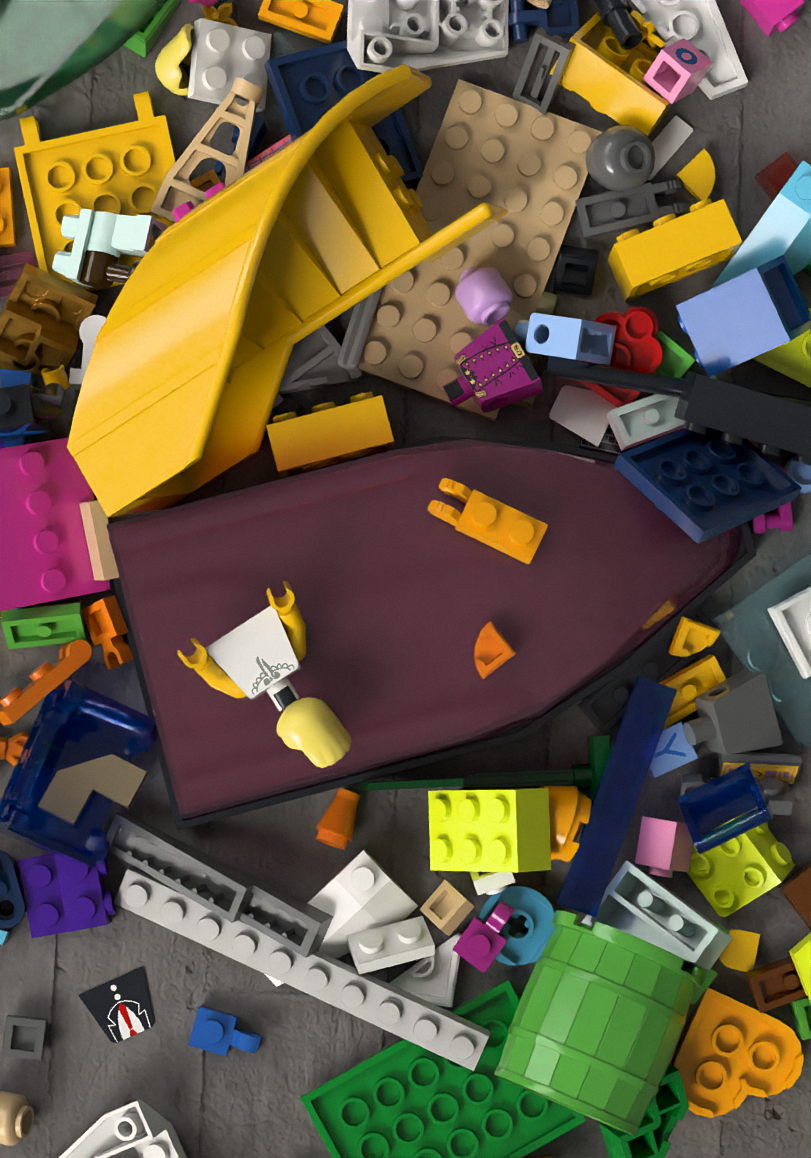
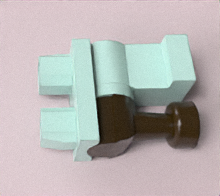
[52,208,167,289]

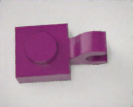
[452,900,515,973]

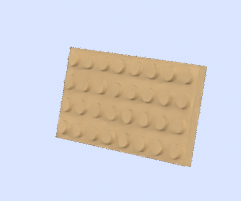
[358,79,602,422]

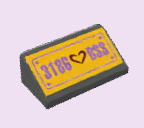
[716,752,802,785]

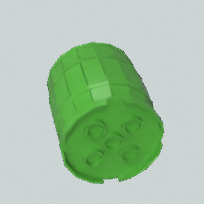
[494,910,706,1136]

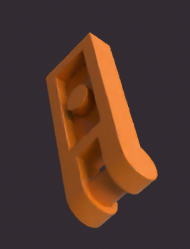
[0,640,92,726]

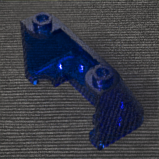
[0,681,156,868]

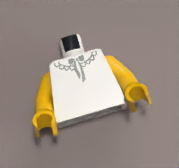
[177,581,307,711]

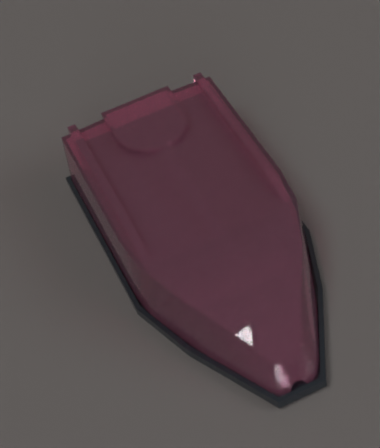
[106,436,756,831]

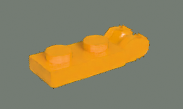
[427,478,548,564]

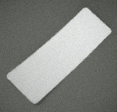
[648,115,693,181]

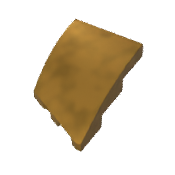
[0,263,98,376]

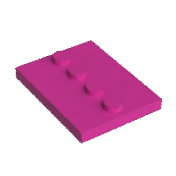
[0,437,111,611]

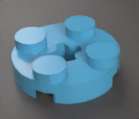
[479,885,555,965]

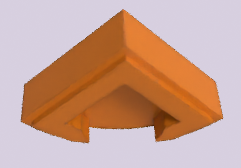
[474,621,516,679]

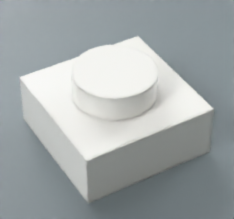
[469,871,515,895]

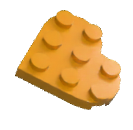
[672,987,804,1118]

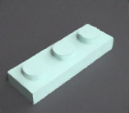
[606,375,716,451]

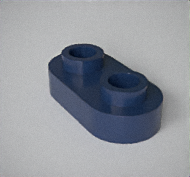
[0,850,27,928]

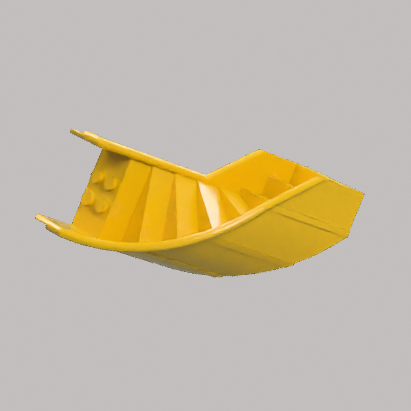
[67,64,509,517]

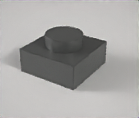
[2,1014,48,1061]

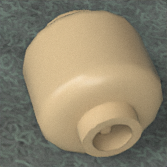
[0,1091,34,1146]

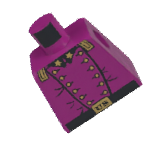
[442,318,544,413]

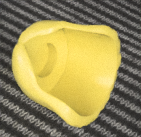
[155,23,194,96]
[276,697,352,768]

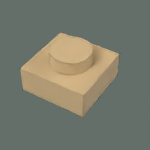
[419,880,475,936]

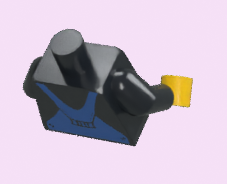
[0,364,70,442]

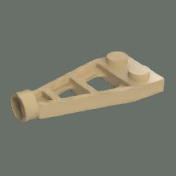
[150,77,264,223]

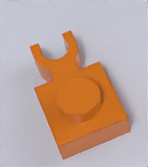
[82,595,134,670]

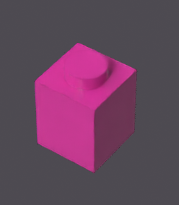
[740,0,804,37]

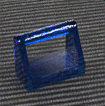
[678,762,773,855]

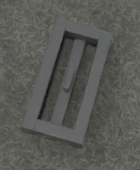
[511,27,576,115]

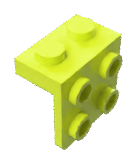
[687,812,795,917]

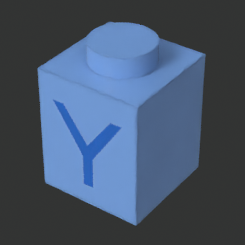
[635,722,700,778]

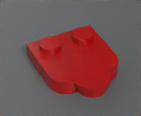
[572,306,664,408]

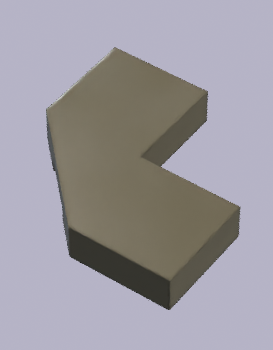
[38,754,148,826]

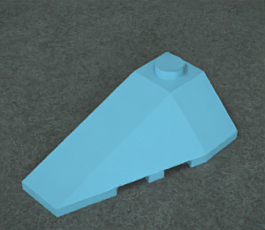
[710,161,811,289]

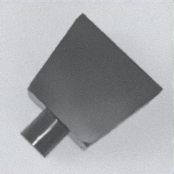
[683,669,783,755]

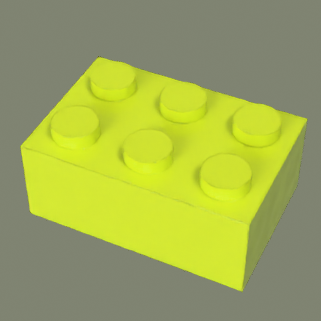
[428,788,551,873]

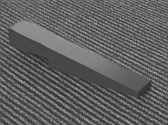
[102,812,334,958]

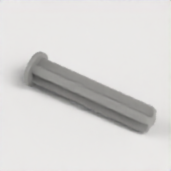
[337,288,382,370]

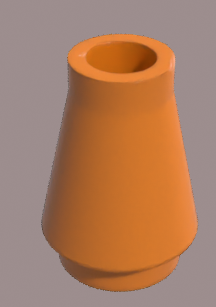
[315,788,361,850]

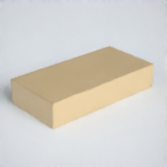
[79,500,119,581]

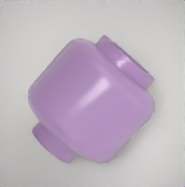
[455,266,513,326]

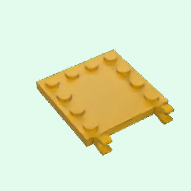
[14,91,176,292]

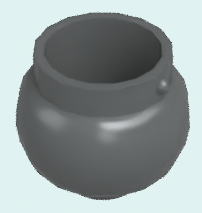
[585,125,655,192]

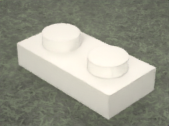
[347,916,435,975]

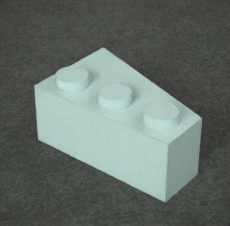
[581,860,733,970]

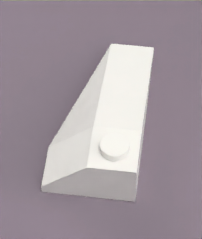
[265,848,418,987]

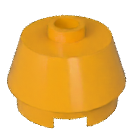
[539,786,592,862]

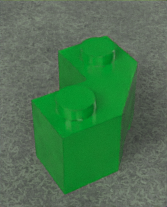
[599,1064,689,1158]

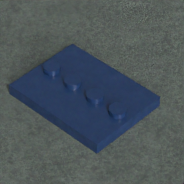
[264,40,424,185]
[613,427,802,544]

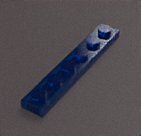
[556,676,677,917]

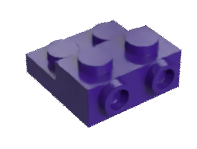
[18,845,116,938]

